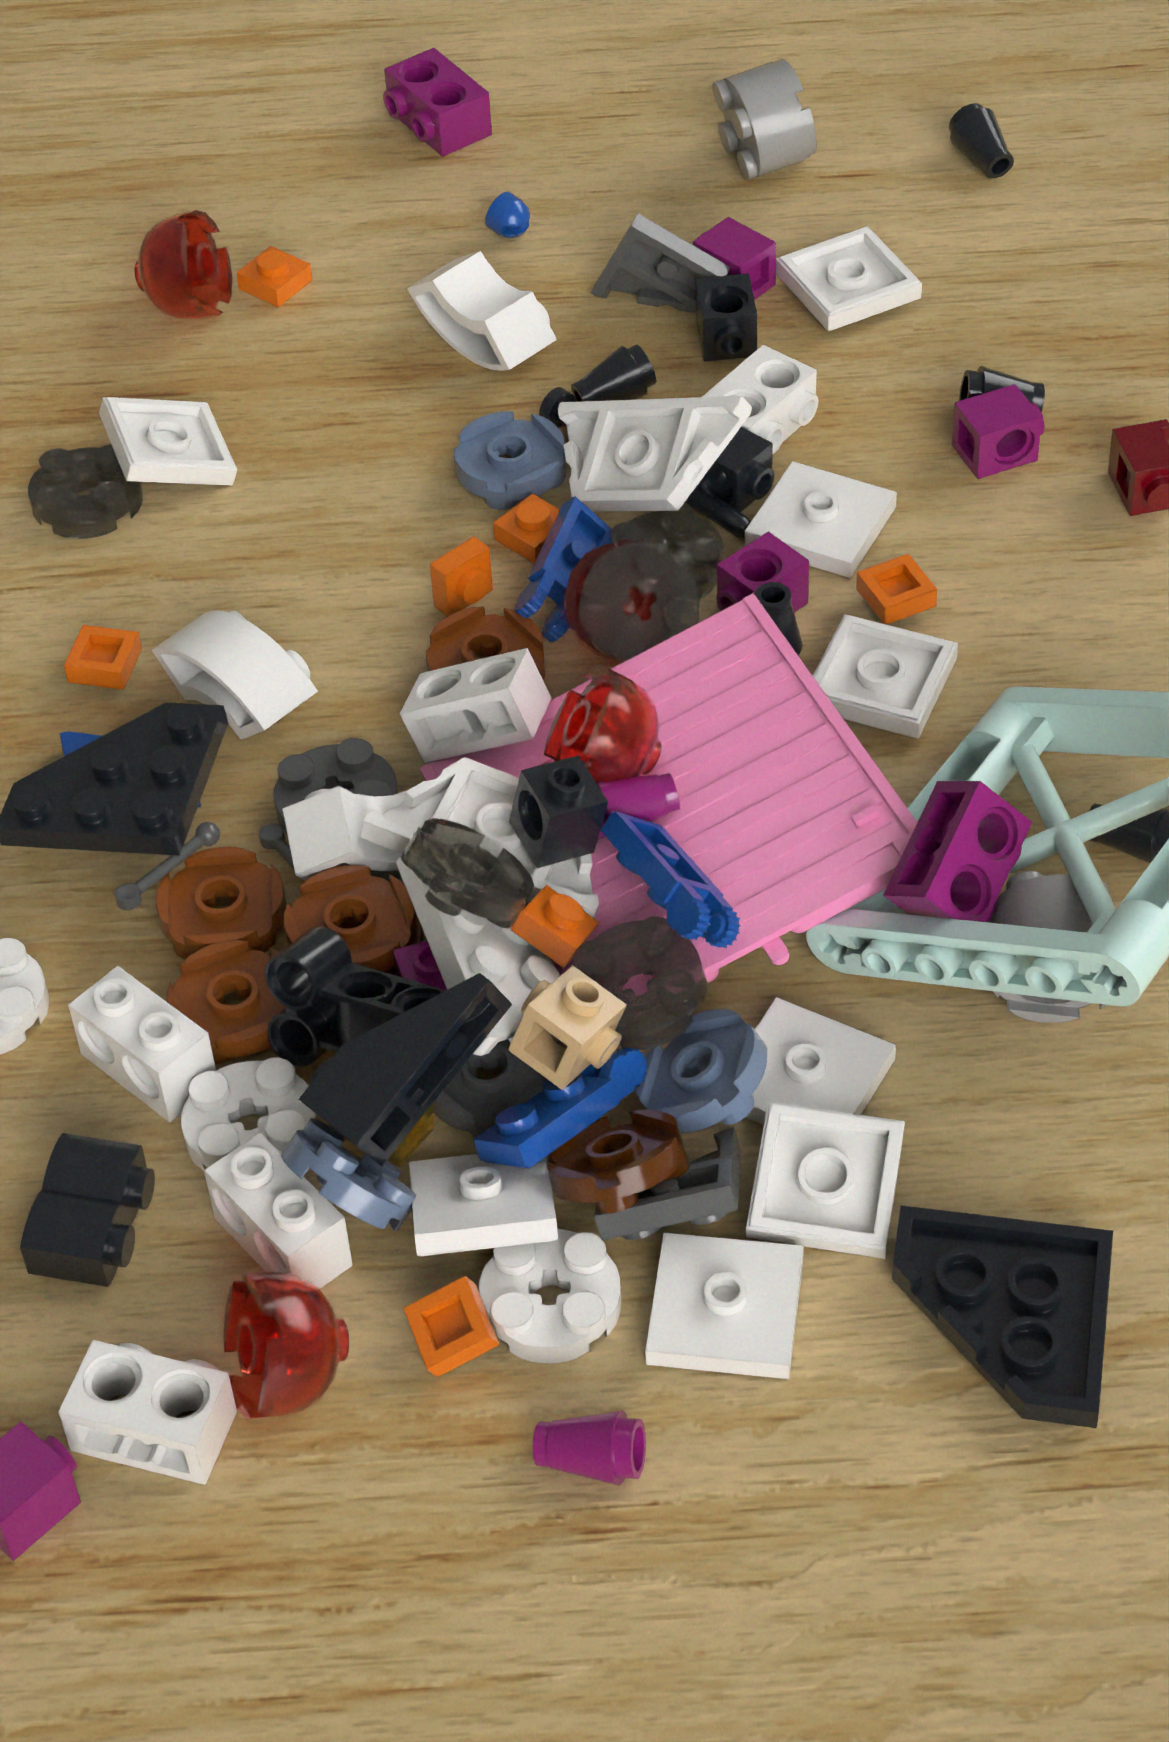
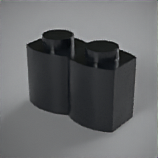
[20,1133,155,1287]

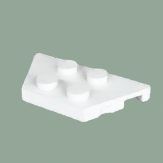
[558,396,752,512]
[360,757,599,919]
[396,845,560,1056]

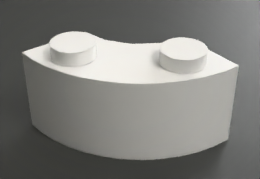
[407,251,557,371]
[151,610,318,740]
[282,786,406,885]

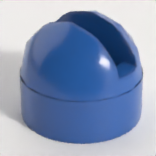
[485,191,530,239]

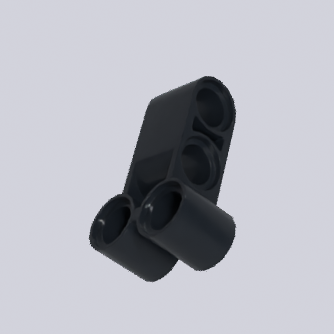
[265,927,444,1067]

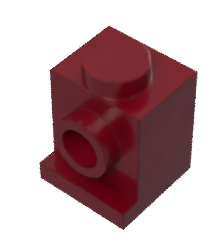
[1108,419,1169,516]

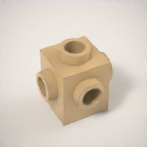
[508,966,627,1090]

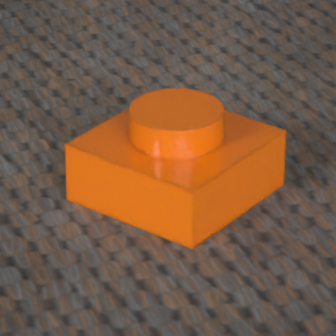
[236,246,312,308]
[493,493,560,564]
[430,536,493,616]
[856,554,937,625]
[64,625,142,690]
[510,885,599,968]
[403,1275,500,1377]

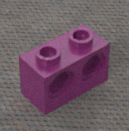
[383,47,492,157]
[883,781,1033,922]

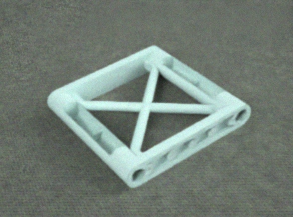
[806,686,1169,1007]

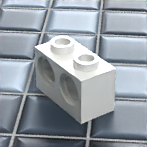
[702,345,819,454]
[399,648,551,763]
[68,966,216,1123]
[204,1133,353,1305]
[58,1340,237,1485]

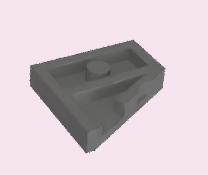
[591,213,730,313]
[594,1128,741,1240]

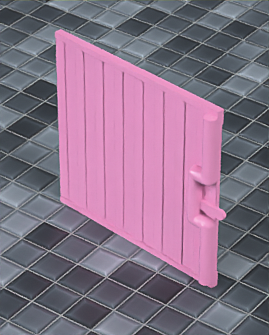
[419,593,917,1032]

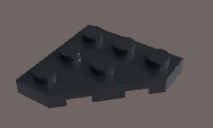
[0,703,228,856]
[892,1205,1113,1428]

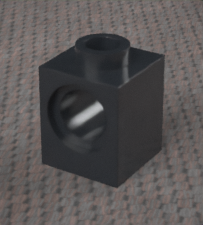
[695,273,757,362]
[698,427,774,512]
[509,755,608,869]

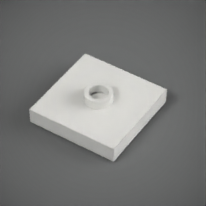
[776,226,922,332]
[99,397,237,486]
[745,461,897,578]
[813,614,958,739]
[746,997,896,1125]
[746,1101,905,1259]
[409,1154,558,1256]
[645,1233,804,1379]

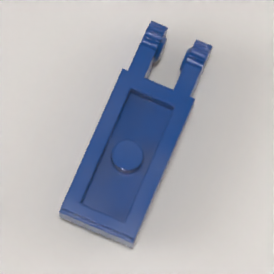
[514,496,617,643]
[600,811,741,948]
[473,1047,648,1168]

